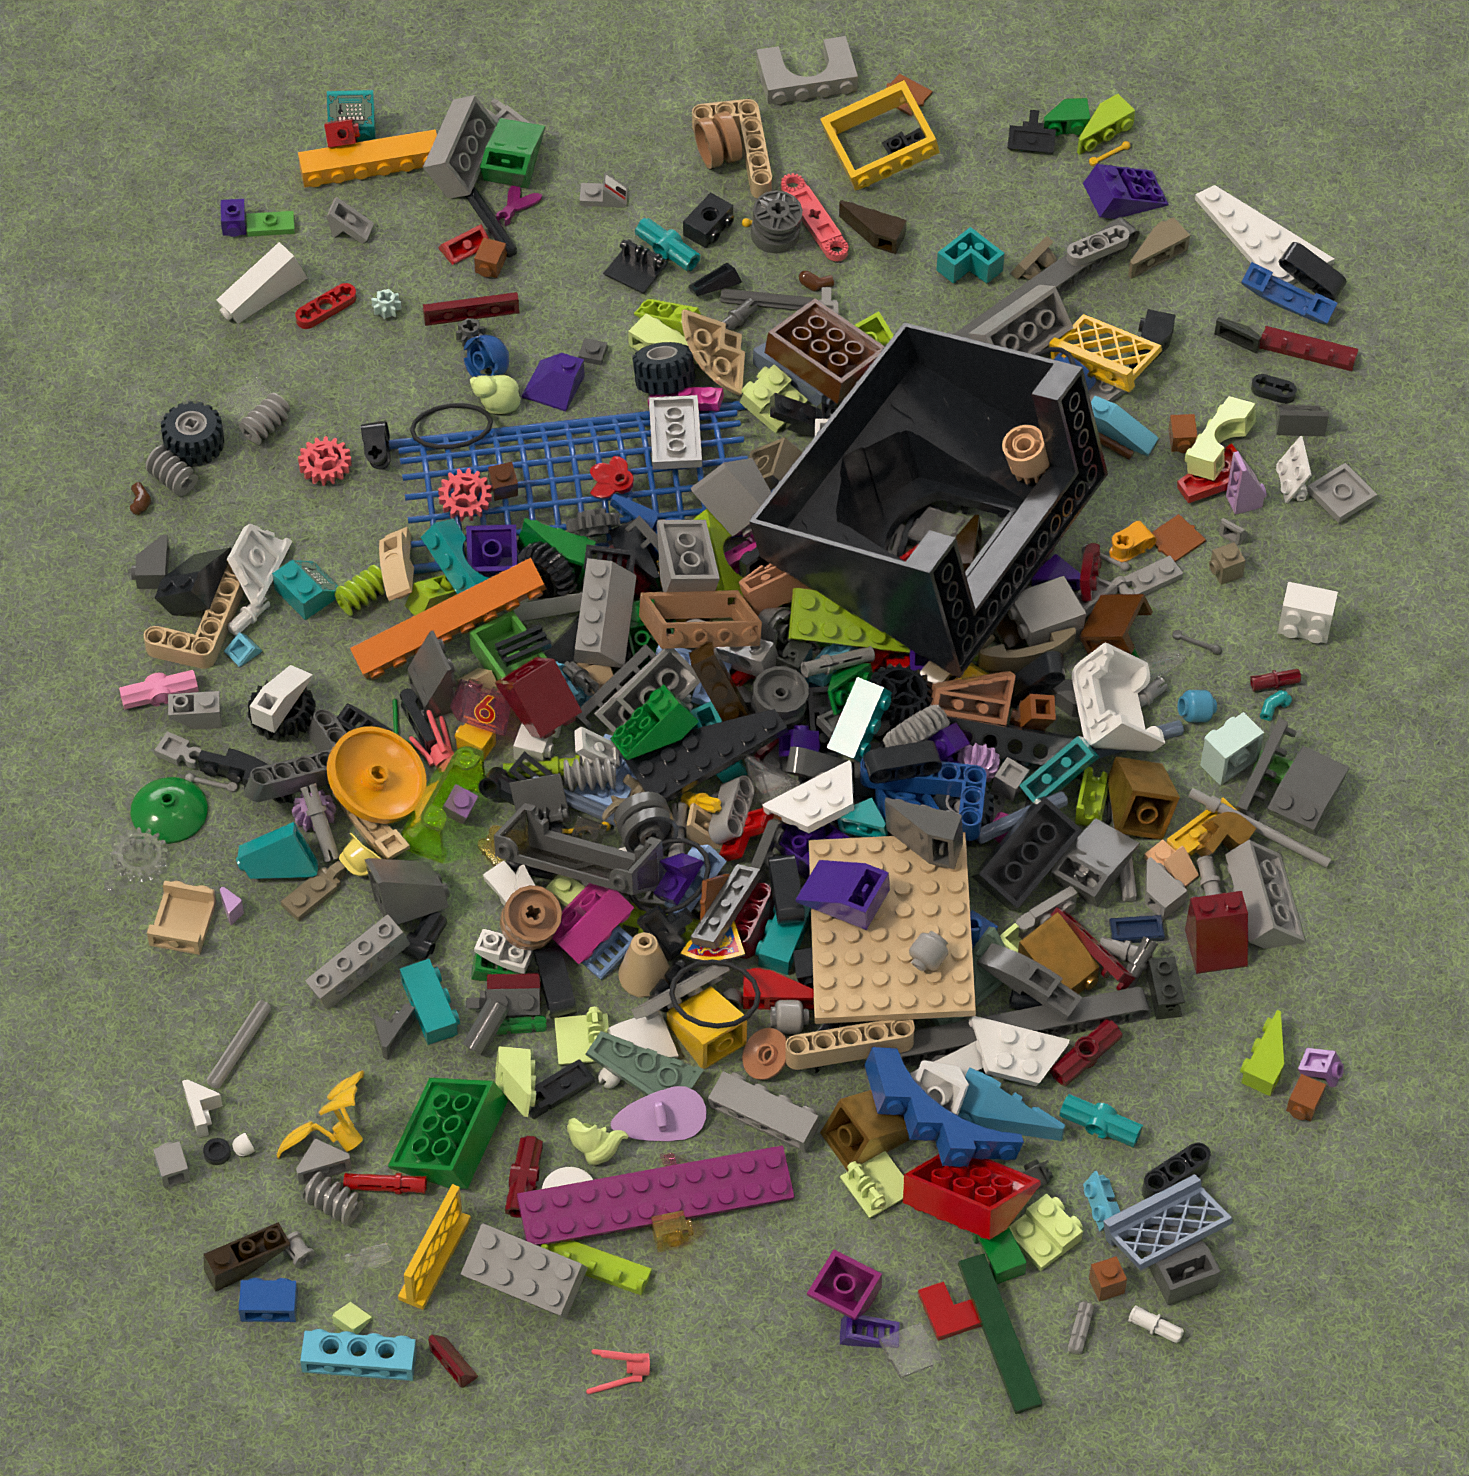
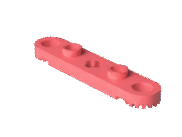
[781,173,849,261]

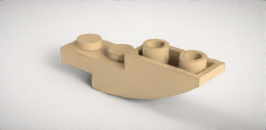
[379,527,414,601]

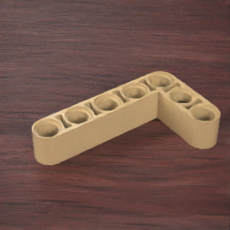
[692,99,772,199]
[143,563,244,669]
[785,1019,914,1070]

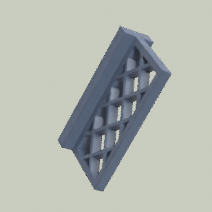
[1103,1174,1233,1271]

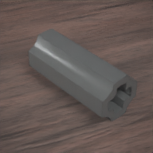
[462,998,509,1056]

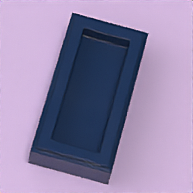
[1109,915,1165,943]

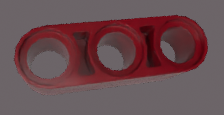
[734,883,775,959]

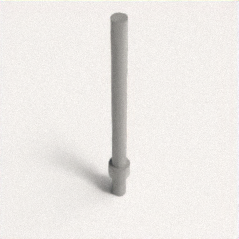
[1188,788,1331,868]

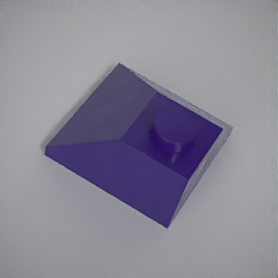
[521,353,585,412]
[466,524,517,578]

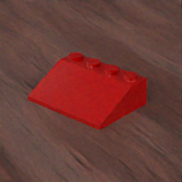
[903,1154,1041,1240]

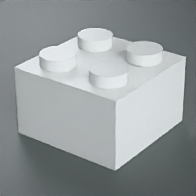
[1278,582,1338,643]

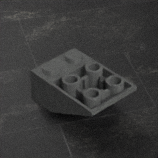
[407,630,457,720]
[885,798,963,869]
[1051,818,1140,907]
[1133,1217,1221,1305]

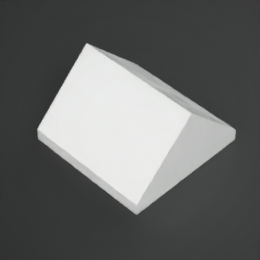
[915,1060,969,1116]

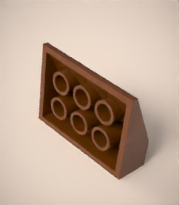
[764,298,885,404]

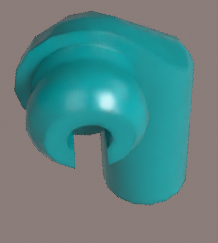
[1260,690,1292,721]

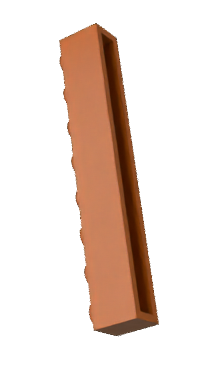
[350,558,546,679]

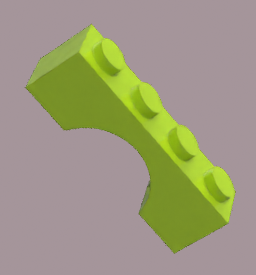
[693,509,743,604]

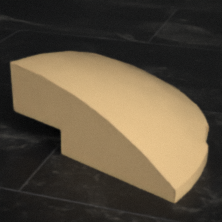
[682,309,745,396]

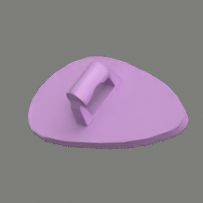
[611,1086,706,1141]

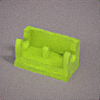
[1075,767,1109,826]

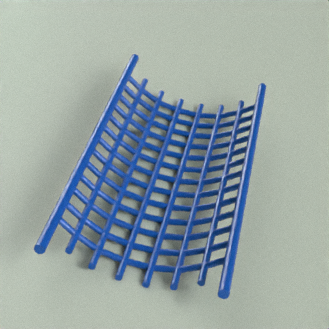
[389,401,750,574]

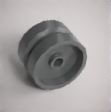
[751,666,809,730]
[614,791,679,854]

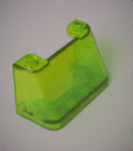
[400,746,485,864]

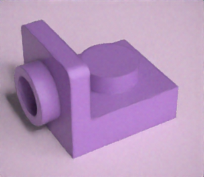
[1298,1048,1344,1087]

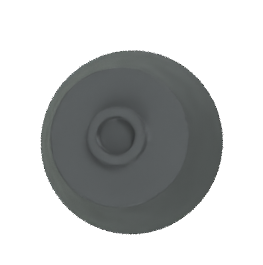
[758,607,791,656]

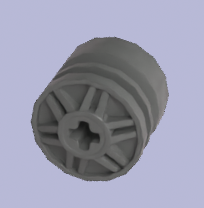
[750,190,803,254]

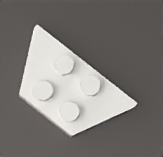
[227,524,292,607]
[762,760,854,833]
[969,1016,1069,1086]

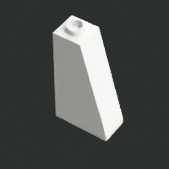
[217,242,307,324]

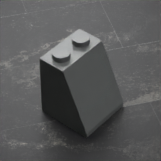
[365,858,450,925]

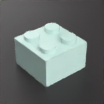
[1200,712,1264,786]

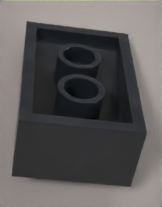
[154,547,232,616]

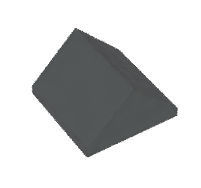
[1275,404,1329,437]

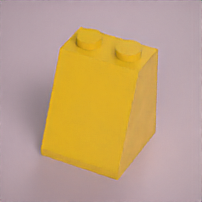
[667,986,747,1069]

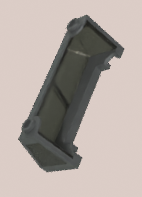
[494,803,664,895]

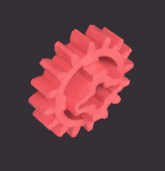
[298,436,352,486]
[438,468,492,522]

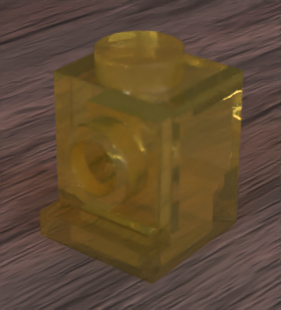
[651,1210,694,1252]

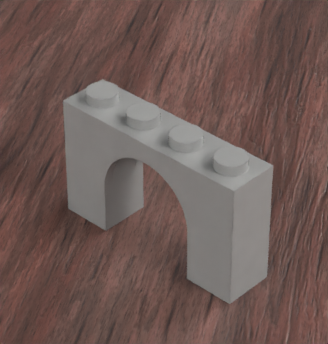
[756,36,858,104]

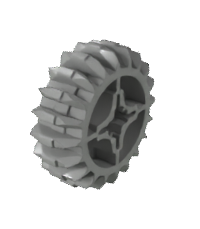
[883,705,950,747]

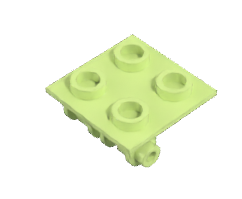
[555,1007,609,1065]
[840,1151,904,1219]

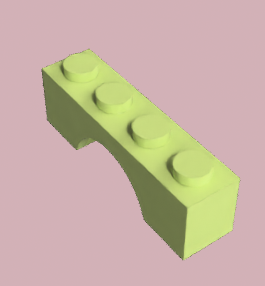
[1185,396,1256,481]

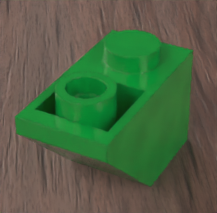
[1043,98,1090,136]

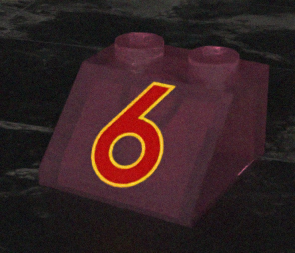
[450,678,511,736]

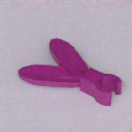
[496,186,542,226]

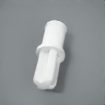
[227,596,270,635]
[1128,1305,1184,1343]

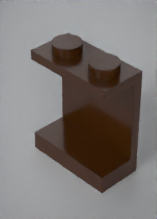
[1079,594,1153,655]

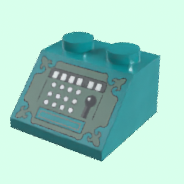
[327,90,376,142]
[272,560,338,620]

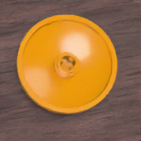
[327,727,427,824]

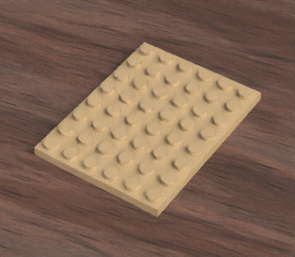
[809,832,976,1024]

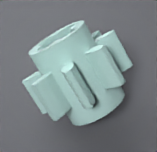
[371,289,402,319]

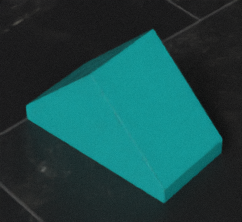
[837,798,889,837]

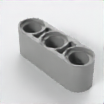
[708,776,755,844]

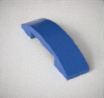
[1241,262,1337,325]

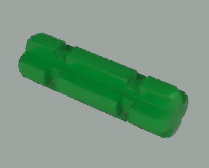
[496,1016,547,1035]

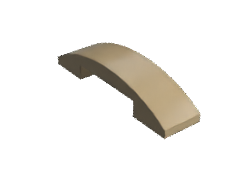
[333,793,410,859]

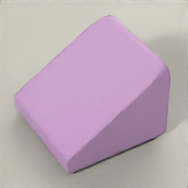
[220,887,244,925]

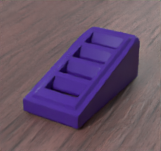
[840,1315,900,1349]

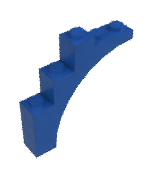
[865,1047,1024,1167]

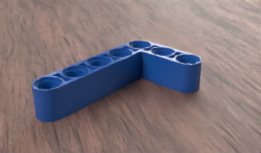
[860,758,987,841]

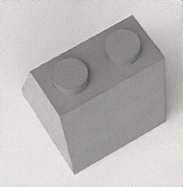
[691,458,771,537]
[1007,576,1086,647]

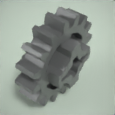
[566,508,621,537]

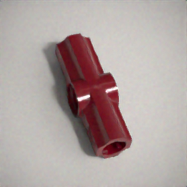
[1050,1019,1123,1087]
[505,1135,543,1218]

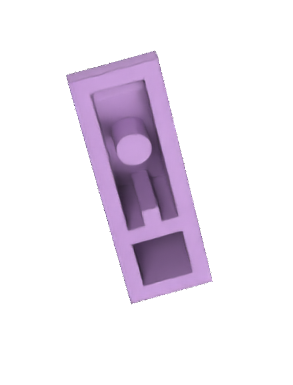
[1226,451,1266,514]

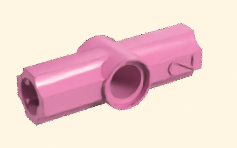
[119,670,199,710]

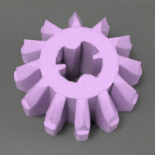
[957,743,1000,782]
[292,789,336,832]

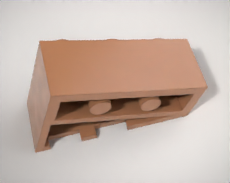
[739,564,813,616]
[931,671,1016,725]

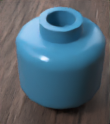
[1177,690,1217,722]

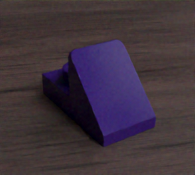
[653,853,704,905]

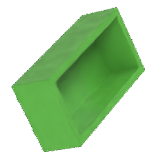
[469,610,547,681]

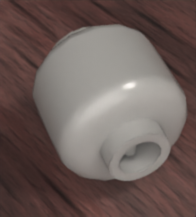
[909,931,948,972]
[770,1000,809,1035]

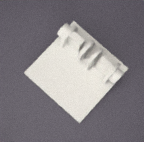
[1276,436,1311,503]

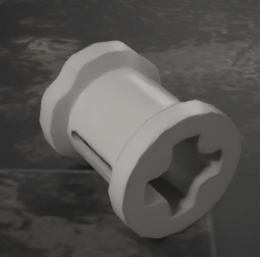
[284,1231,316,1268]

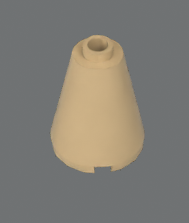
[618,933,670,998]

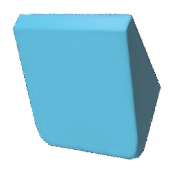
[224,632,262,667]

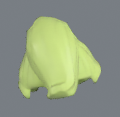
[470,375,521,414]
[567,1118,629,1166]

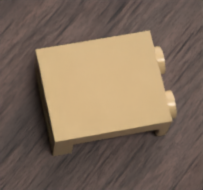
[147,881,216,955]

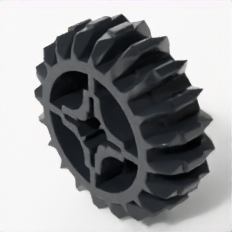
[517,541,577,600]
[869,663,933,726]
[247,680,316,742]

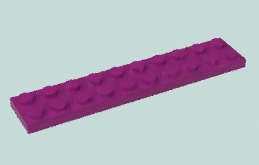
[517,1145,794,1247]

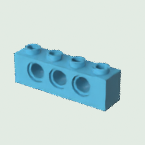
[300,1329,417,1381]

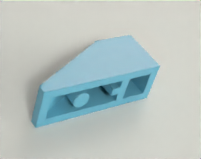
[1091,396,1159,456]

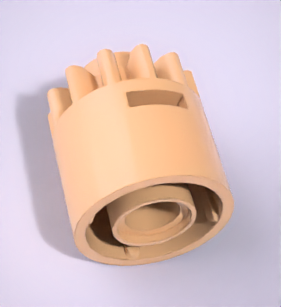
[1002,425,1050,484]

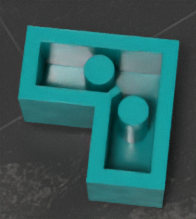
[936,227,1005,284]

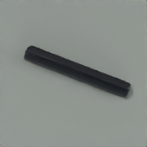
[465,187,517,257]

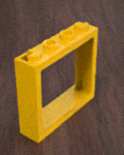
[820,80,940,191]

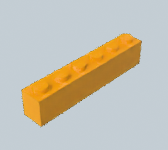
[298,130,437,188]

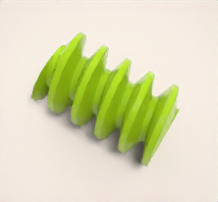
[335,565,385,616]

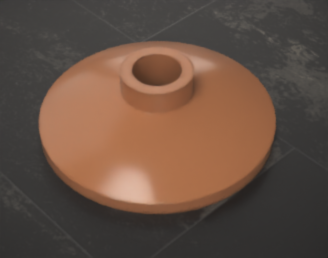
[742,1028,787,1080]

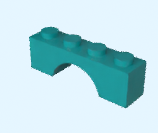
[420,518,489,594]

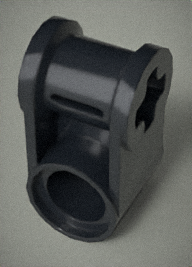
[361,420,391,470]

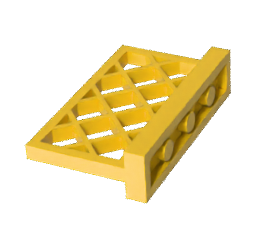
[1049,314,1162,392]
[398,1184,471,1310]

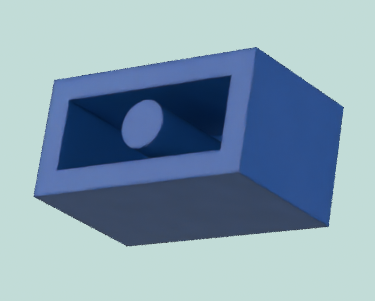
[239,1278,298,1322]

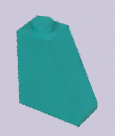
[236,822,318,879]

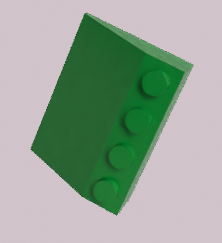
[388,1078,509,1189]

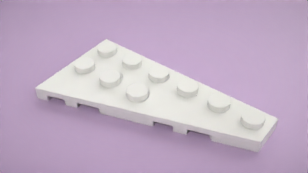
[1195,185,1335,284]

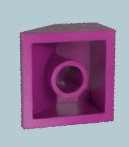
[807,1249,882,1320]

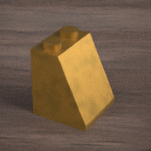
[1108,757,1180,840]
[1018,912,1099,995]
[820,1090,910,1171]

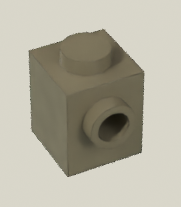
[1209,542,1246,585]

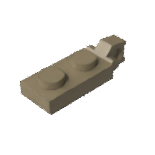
[281,861,347,922]

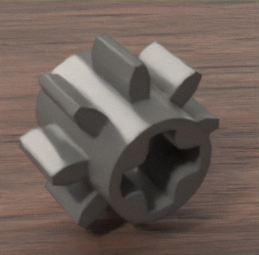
[456,318,486,347]

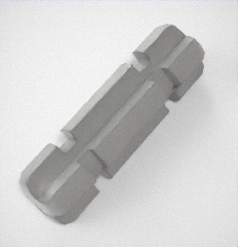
[1068,1302,1094,1355]

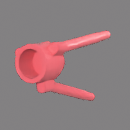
[409,710,455,769]
[586,1349,650,1394]

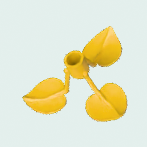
[277,1070,365,1159]

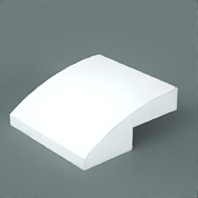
[607,1013,679,1059]

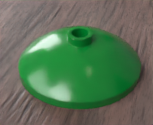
[130,777,208,844]

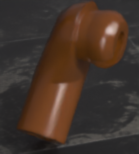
[799,271,834,291]
[130,482,151,515]

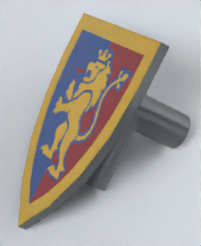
[680,921,745,963]

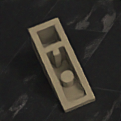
[1128,217,1190,279]

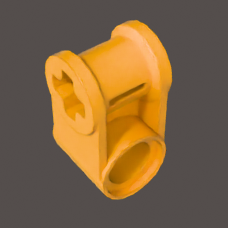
[1109,521,1157,562]

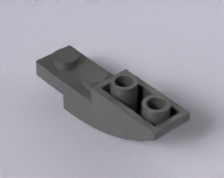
[977,943,1082,1020]

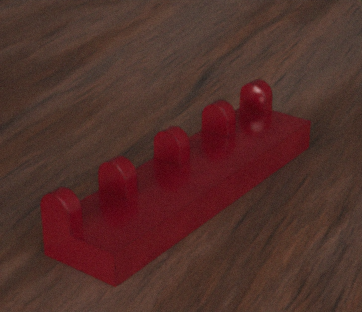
[422,292,519,326]
[1259,326,1358,372]
[1051,907,1135,991]

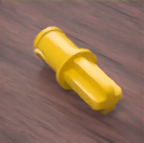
[681,792,722,813]

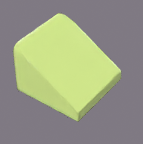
[332,1302,372,1335]

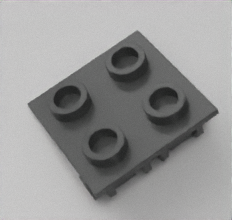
[509,773,571,831]

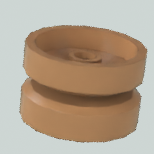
[694,111,742,169]
[500,885,562,950]

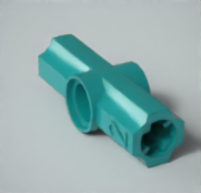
[635,217,700,271]
[1059,1094,1143,1147]

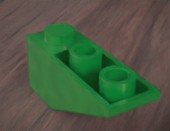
[828,663,874,715]

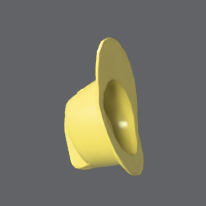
[339,833,381,876]

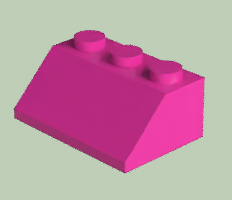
[552,874,634,964]

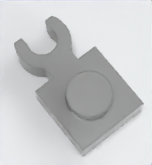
[154,731,201,769]

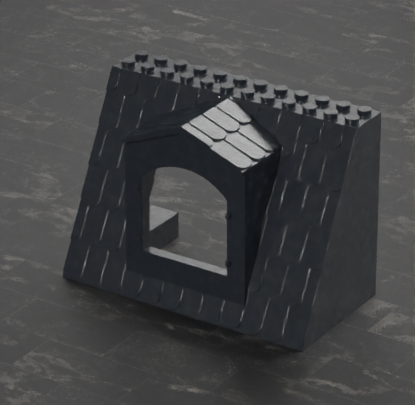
[749,322,1108,678]

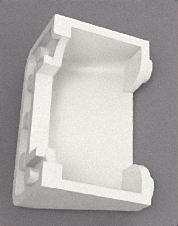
[1072,642,1165,752]

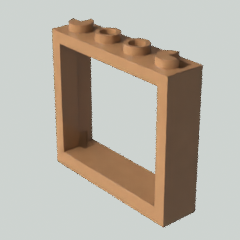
[639,590,762,649]

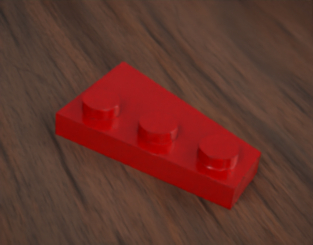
[1177,443,1237,503]

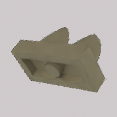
[1010,236,1057,280]

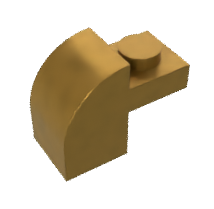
[1195,812,1257,857]

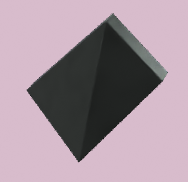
[1214,317,1261,354]

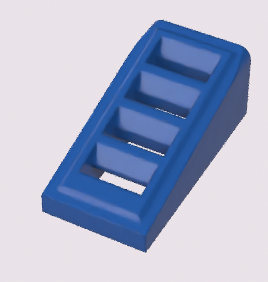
[610,494,659,530]

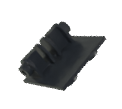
[603,239,668,294]

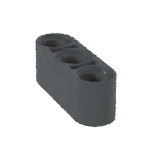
[786,747,854,780]

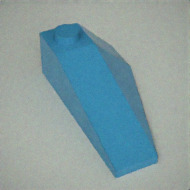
[958,1067,1065,1141]

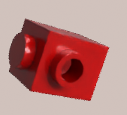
[324,118,360,147]

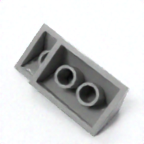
[594,648,700,733]

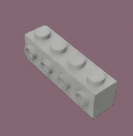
[708,1071,820,1152]

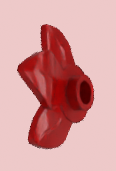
[590,456,634,498]

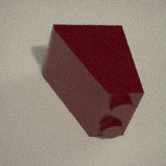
[495,657,582,739]
[1185,891,1248,974]

